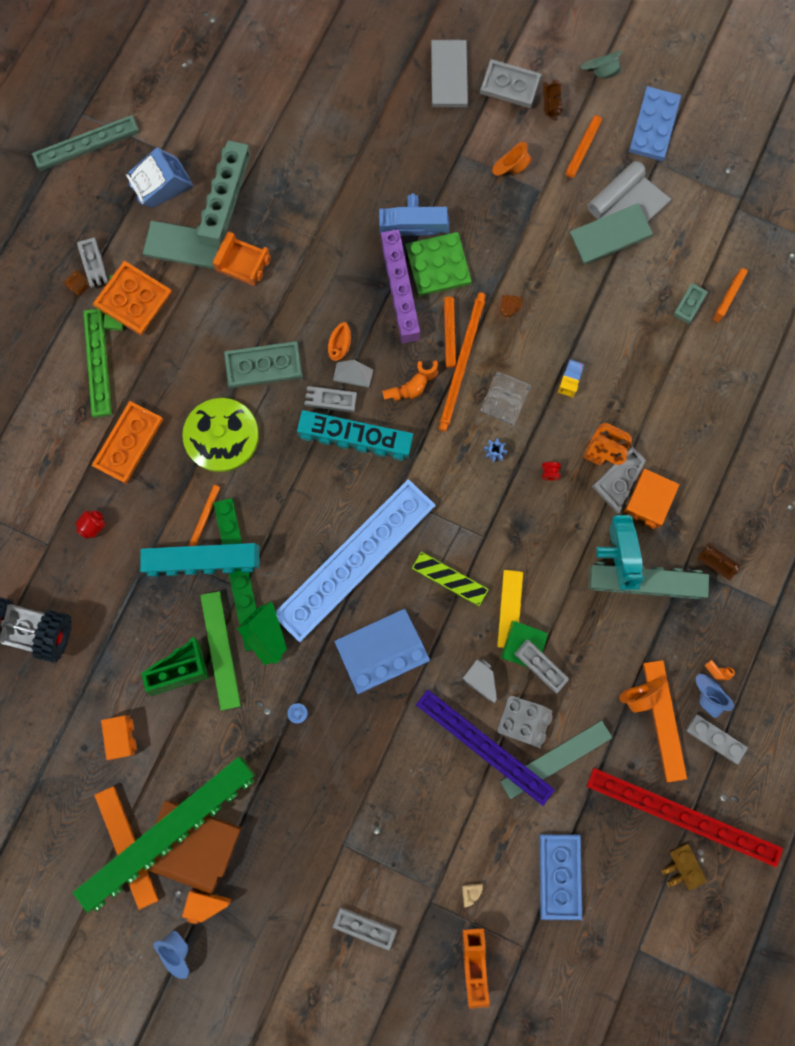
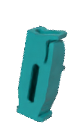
[596,515,645,590]

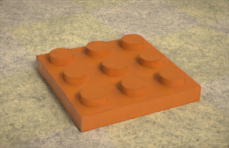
[93,261,172,336]

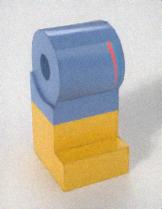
[557,359,584,398]

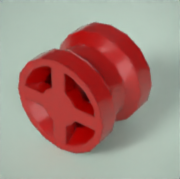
[542,462,561,481]

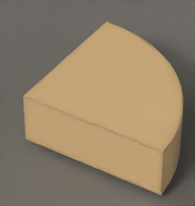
[462,883,483,907]

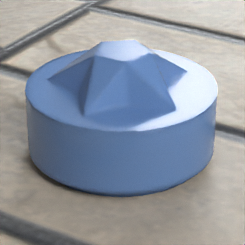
[287,703,308,723]

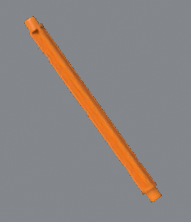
[439,292,486,432]

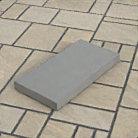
[431,40,468,107]

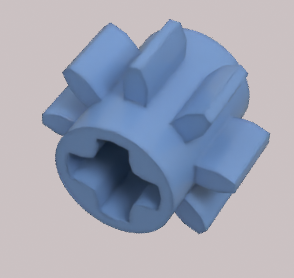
[483,438,507,463]

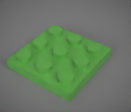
[405,232,472,297]

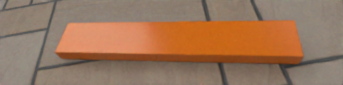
[643,660,687,782]
[94,786,159,910]

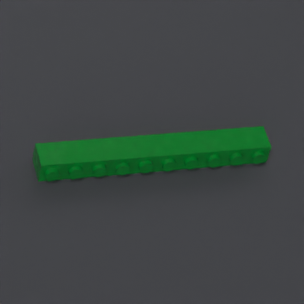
[72,756,256,913]

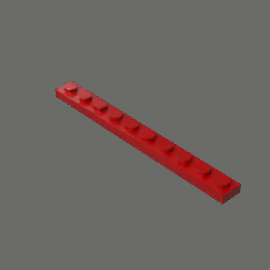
[586,768,783,868]

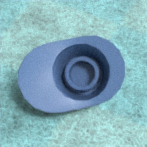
[695,674,734,718]
[153,931,189,979]

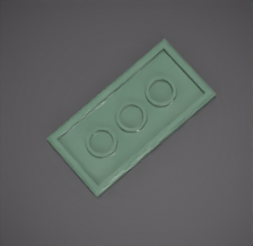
[570,203,653,265]
[143,221,219,269]
[224,341,303,389]

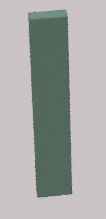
[32,115,140,171]
[500,720,612,799]

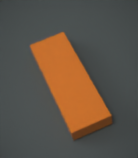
[713,268,748,323]

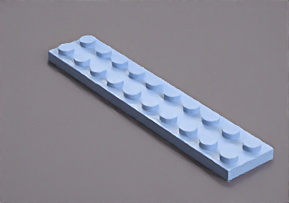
[276,479,436,643]

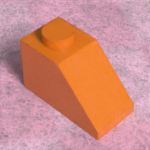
[182,889,232,924]

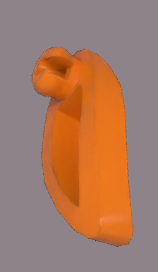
[328,322,351,361]

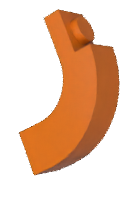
[463,929,490,1009]

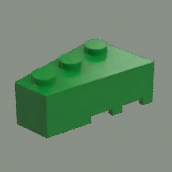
[141,637,208,696]

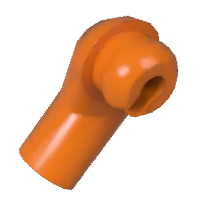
[704,660,735,681]

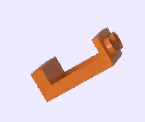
[212,231,271,287]
[623,469,680,529]

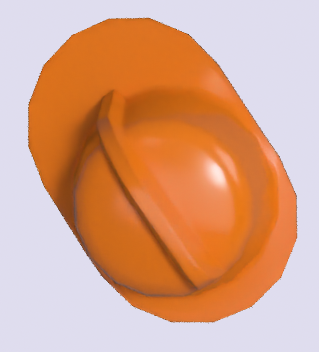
[492,142,532,175]
[619,679,664,713]

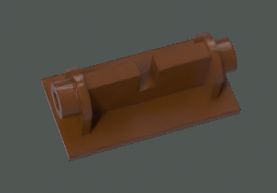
[543,80,563,121]
[697,543,740,581]

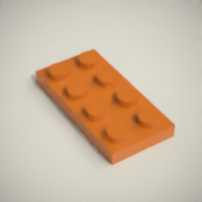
[91,401,164,484]

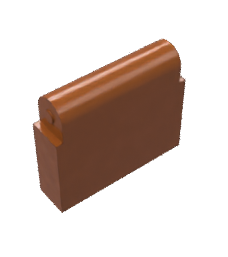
[143,800,242,895]

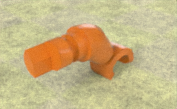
[382,360,438,402]

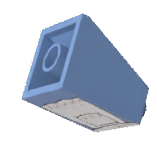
[126,147,194,208]

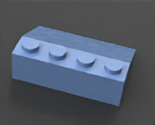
[334,609,430,695]

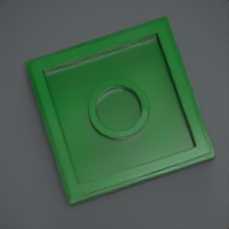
[501,621,548,668]

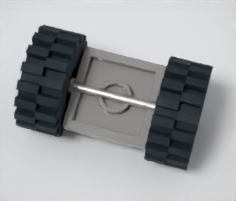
[0,597,72,663]

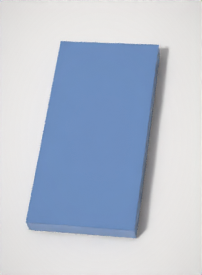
[539,834,582,920]

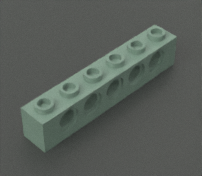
[196,140,250,248]

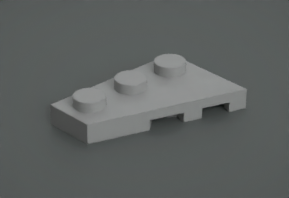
[592,447,646,514]

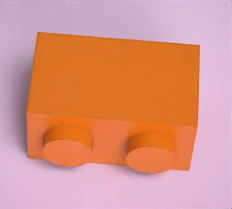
[101,715,137,760]

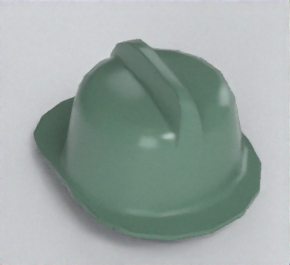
[580,51,622,79]

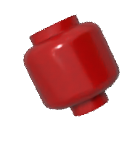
[76,510,105,539]

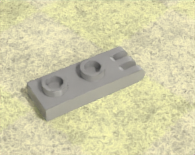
[77,237,109,288]
[304,386,357,412]

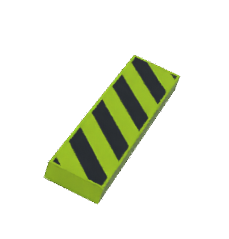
[412,552,489,607]

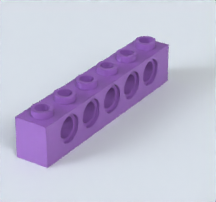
[381,229,420,343]

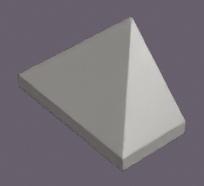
[333,360,373,388]

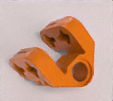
[583,423,632,466]

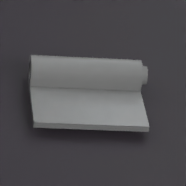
[587,161,671,222]

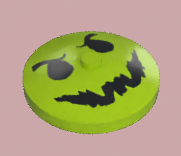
[183,398,259,472]

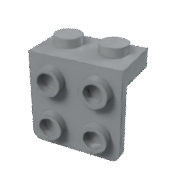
[498,696,553,748]

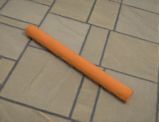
[188,485,221,546]

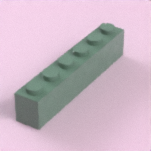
[588,562,709,600]

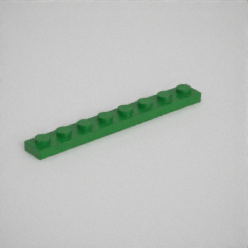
[213,498,257,652]

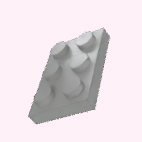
[480,59,541,108]

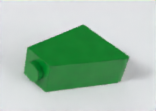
[236,601,287,665]

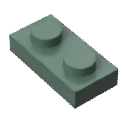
[673,283,708,324]

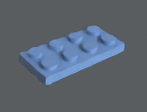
[629,86,681,161]

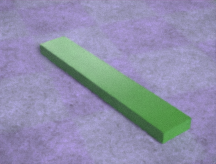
[83,309,112,418]
[200,591,241,711]

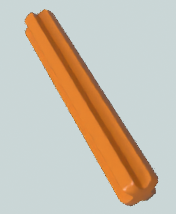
[565,115,602,178]
[444,297,456,368]

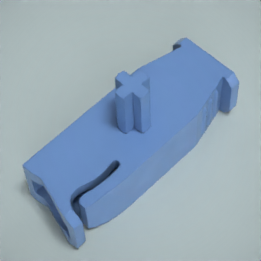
[379,194,449,236]

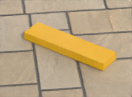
[497,570,523,648]

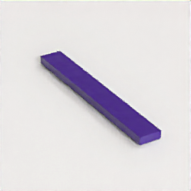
[416,689,555,806]

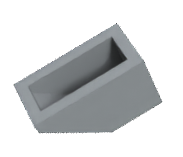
[462,659,497,703]

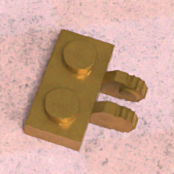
[661,843,707,891]

